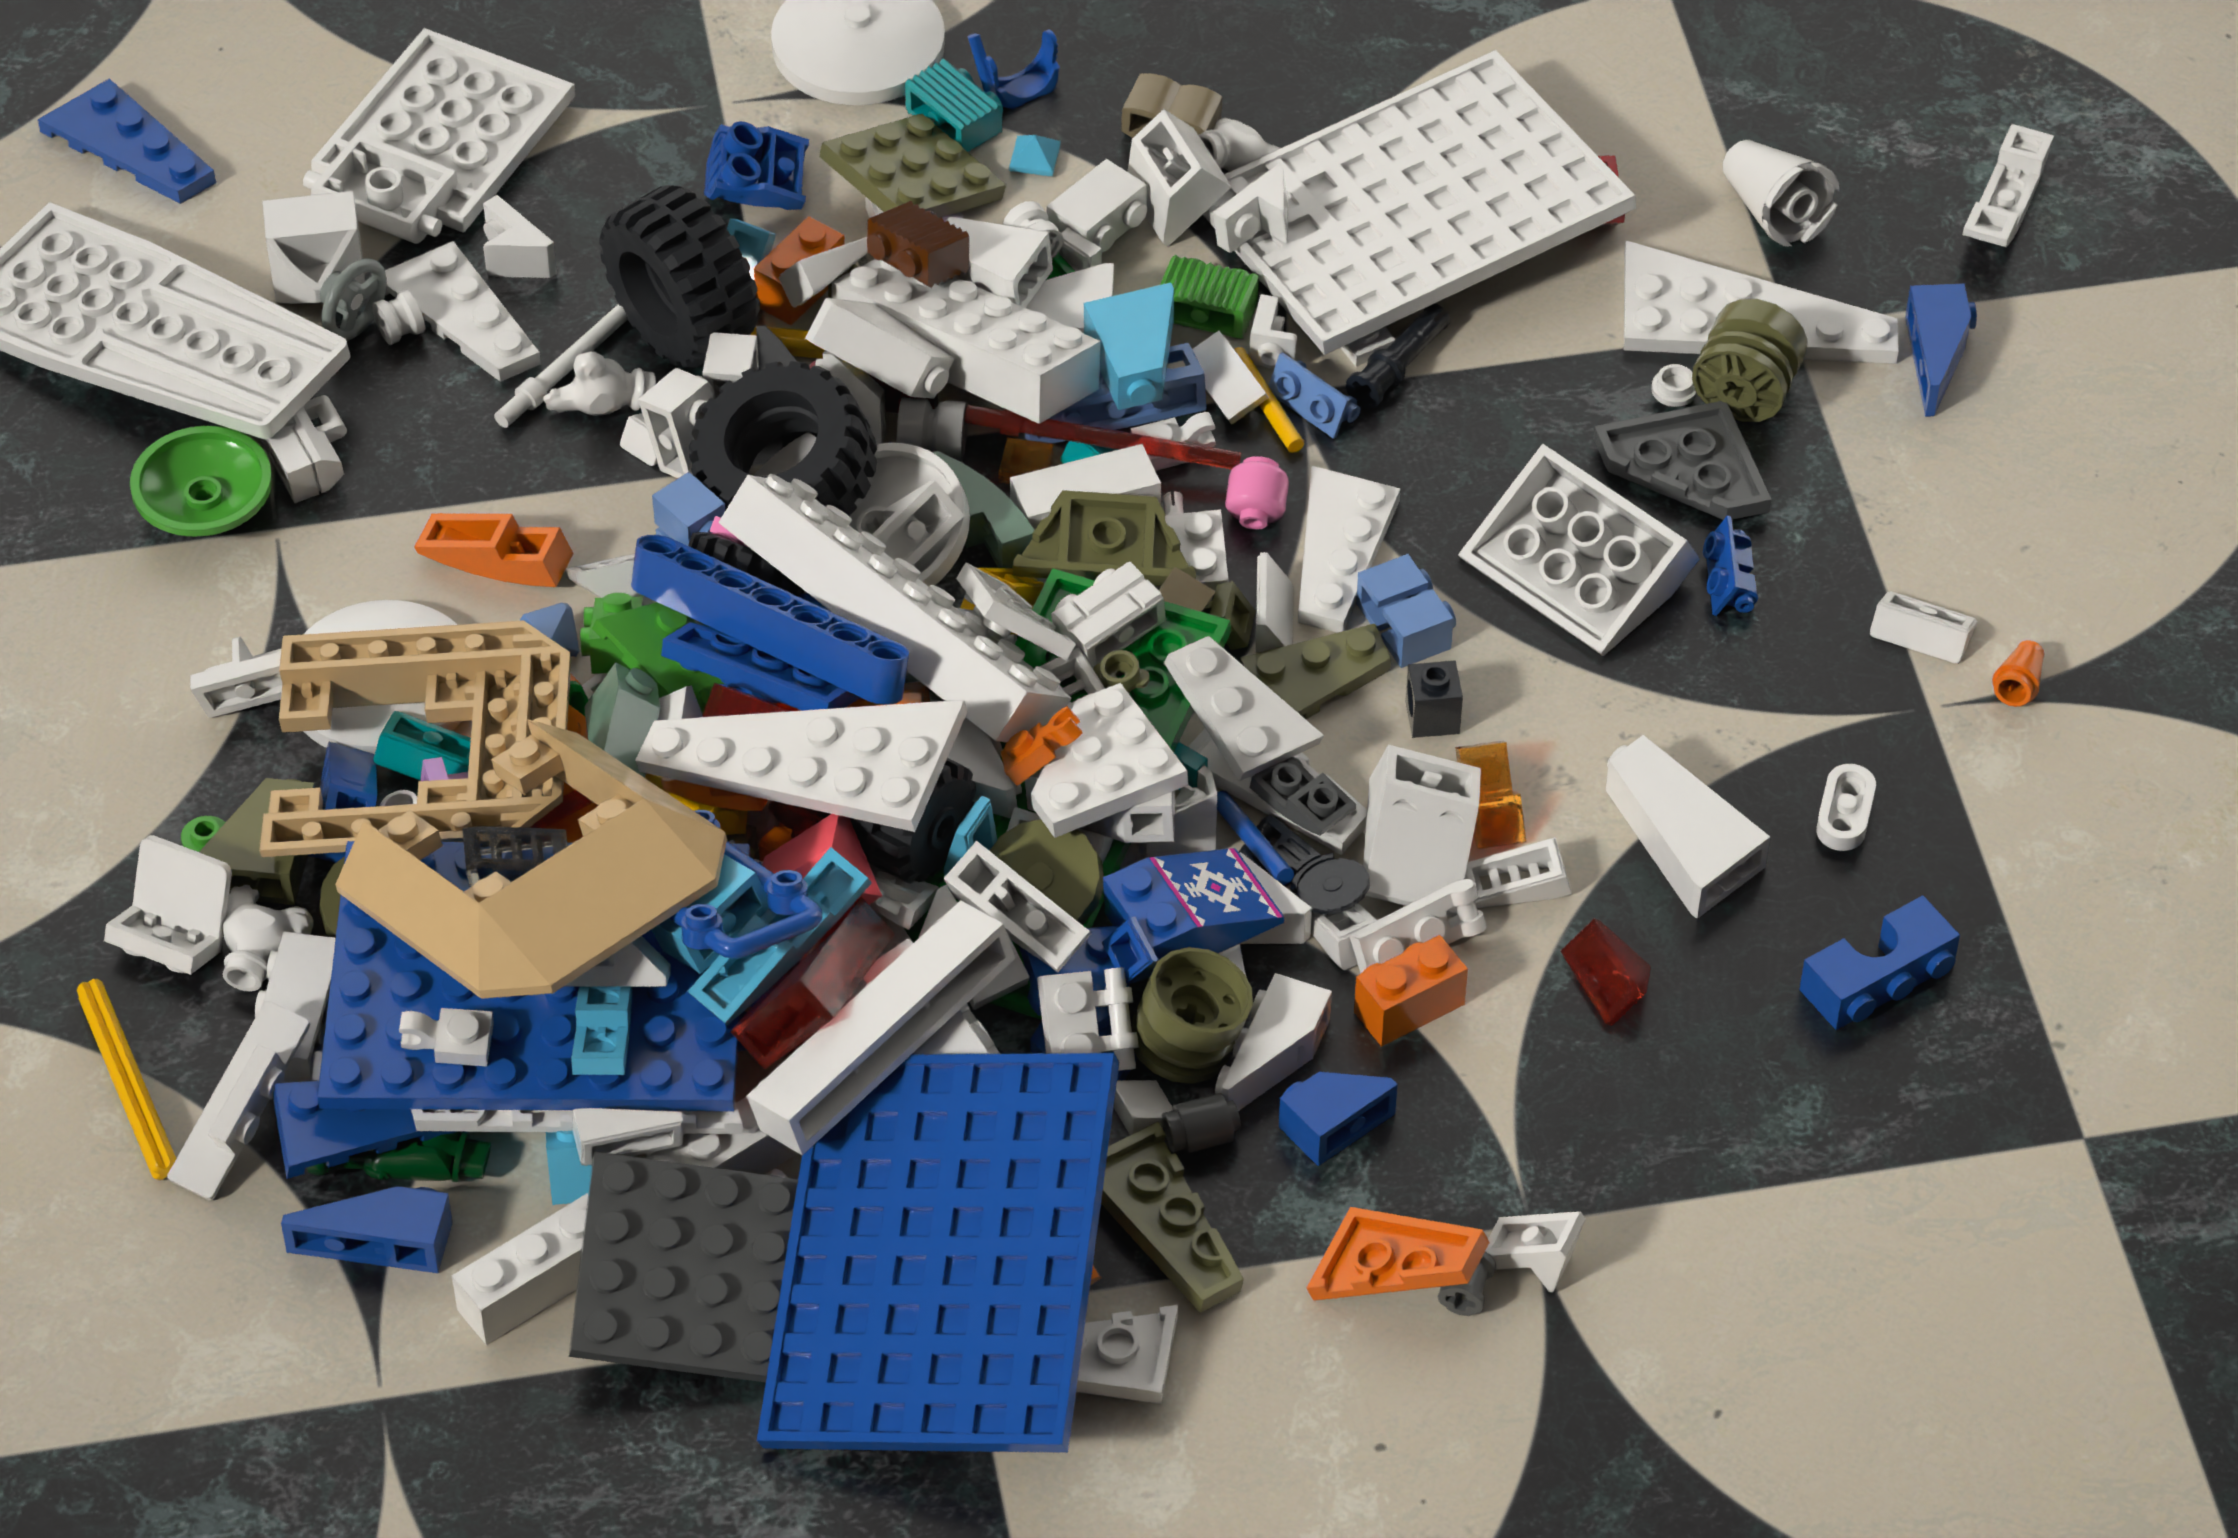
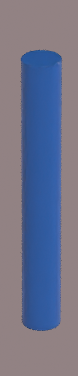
[1217,791,1294,885]

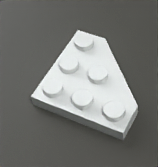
[1031,683,1188,838]

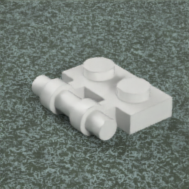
[1037,968,1139,1071]

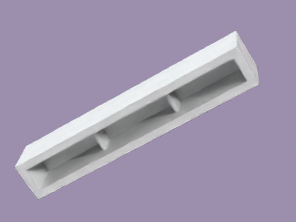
[747,900,1015,1155]

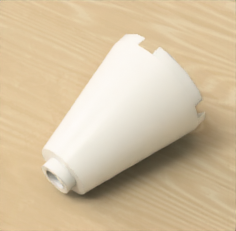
[1723,140,1839,246]

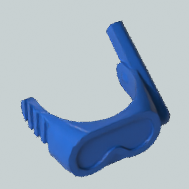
[968,29,1060,108]

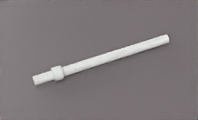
[494,304,628,428]

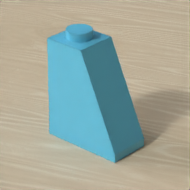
[1084,282,1174,410]

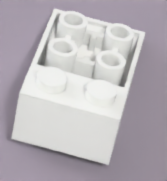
[1363,744,1481,917]

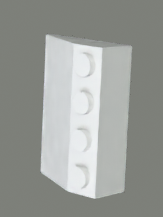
[1458,444,1700,656]

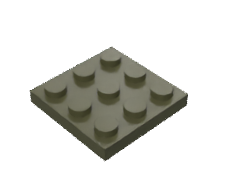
[819,113,1007,219]

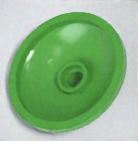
[130,426,272,537]

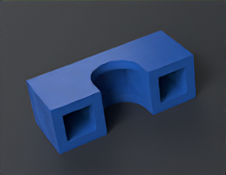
[1799,895,1960,1030]

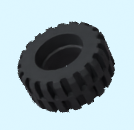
[599,185,760,368]
[689,361,877,517]

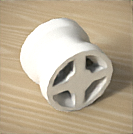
[372,290,425,345]

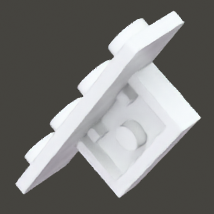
[168,1001,310,1201]

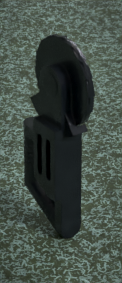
[1238,814,1370,915]

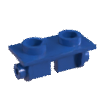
[1703,515,1758,616]

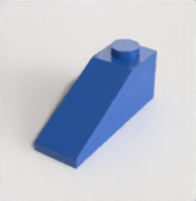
[1905,284,1977,417]
[281,1186,453,1273]

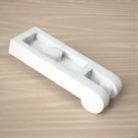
[1349,879,1487,973]

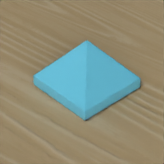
[1009,135,1061,177]

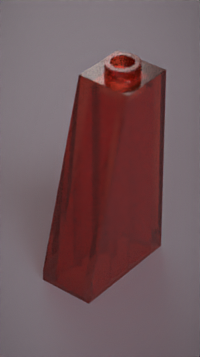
[731,897,895,1069]

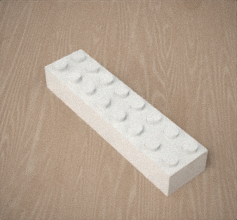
[718,474,1071,742]

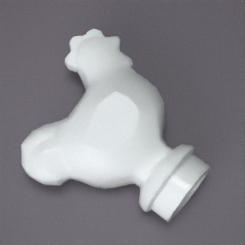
[1198,118,1281,172]
[543,351,656,416]
[223,885,314,991]

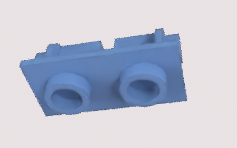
[1268,352,1360,439]

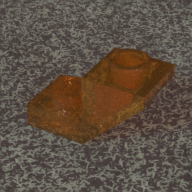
[1455,740,1526,849]

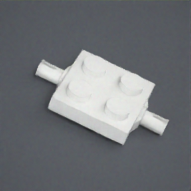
[1155,491,1229,590]

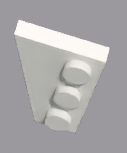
[1164,636,1324,781]

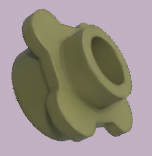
[1093,650,1149,693]

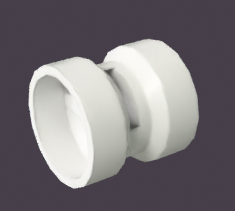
[1003,201,1063,258]

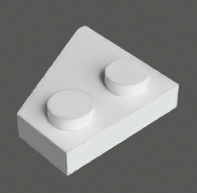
[868,862,939,929]

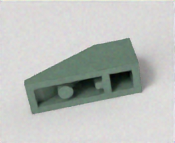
[584,662,660,778]

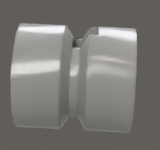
[896,397,968,462]

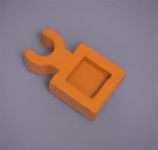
[1001,706,1083,786]

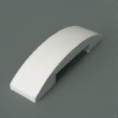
[1963,124,2054,247]

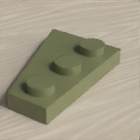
[1240,623,1391,719]

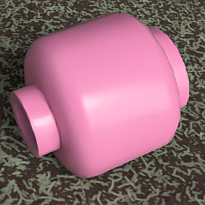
[1225,456,1289,529]

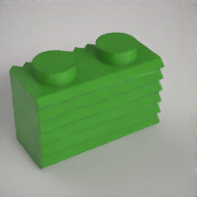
[1160,254,1259,339]

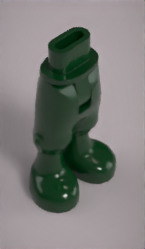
[307,1131,491,1182]

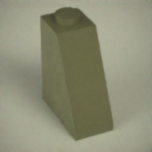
[199,778,315,905]

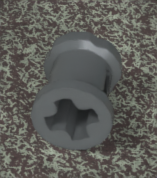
[1438,1252,1496,1316]

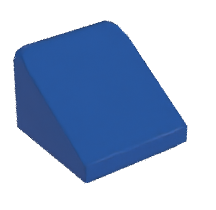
[1102,917,1158,985]

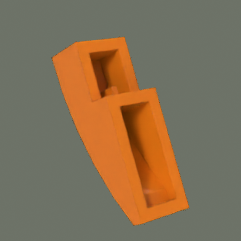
[414,513,574,587]

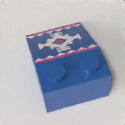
[1103,848,1285,978]

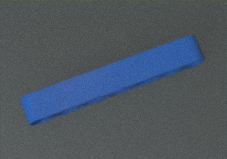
[631,535,909,705]

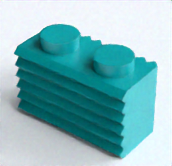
[905,58,1003,152]

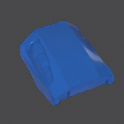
[704,121,809,210]

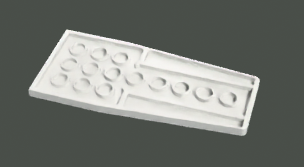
[0,202,350,439]

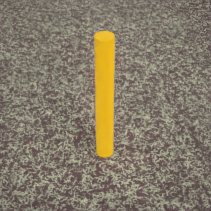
[1234,347,1304,453]

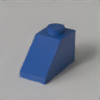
[1279,1072,1398,1166]

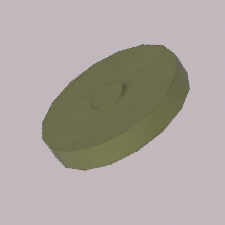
[989,819,1104,925]

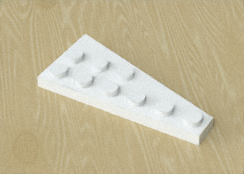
[1624,240,1898,364]

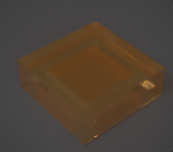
[999,438,1053,484]

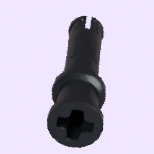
[1346,303,1450,409]

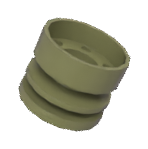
[1692,299,1808,422]
[1131,947,1253,1084]

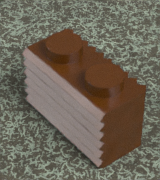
[867,201,969,289]

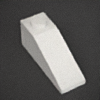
[944,841,1091,972]

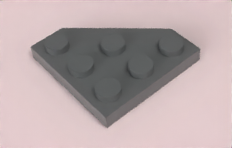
[1593,401,1772,520]

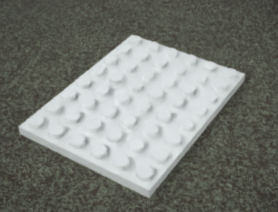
[1203,50,1636,355]

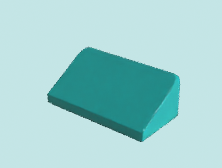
[373,710,471,780]

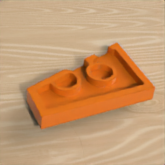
[1307,1207,1490,1301]

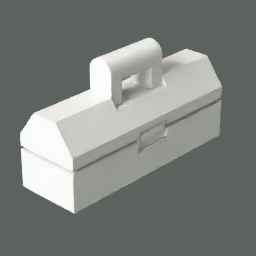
[259,395,347,503]

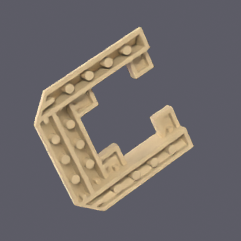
[259,620,571,857]
[335,719,727,999]

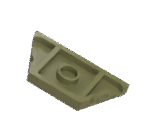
[1013,490,1196,586]

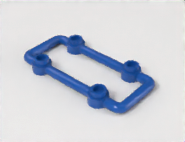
[669,810,822,959]

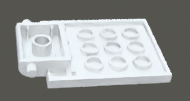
[303,28,575,244]

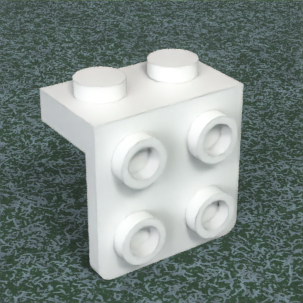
[104,835,232,975]

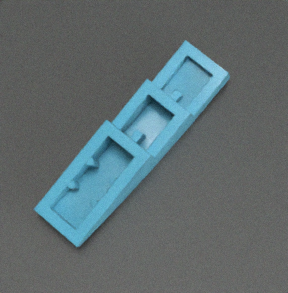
[688,847,872,1025]

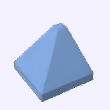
[520,602,580,657]

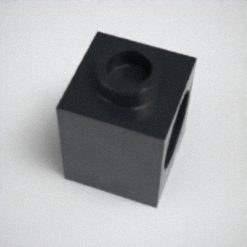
[1405,660,1463,738]

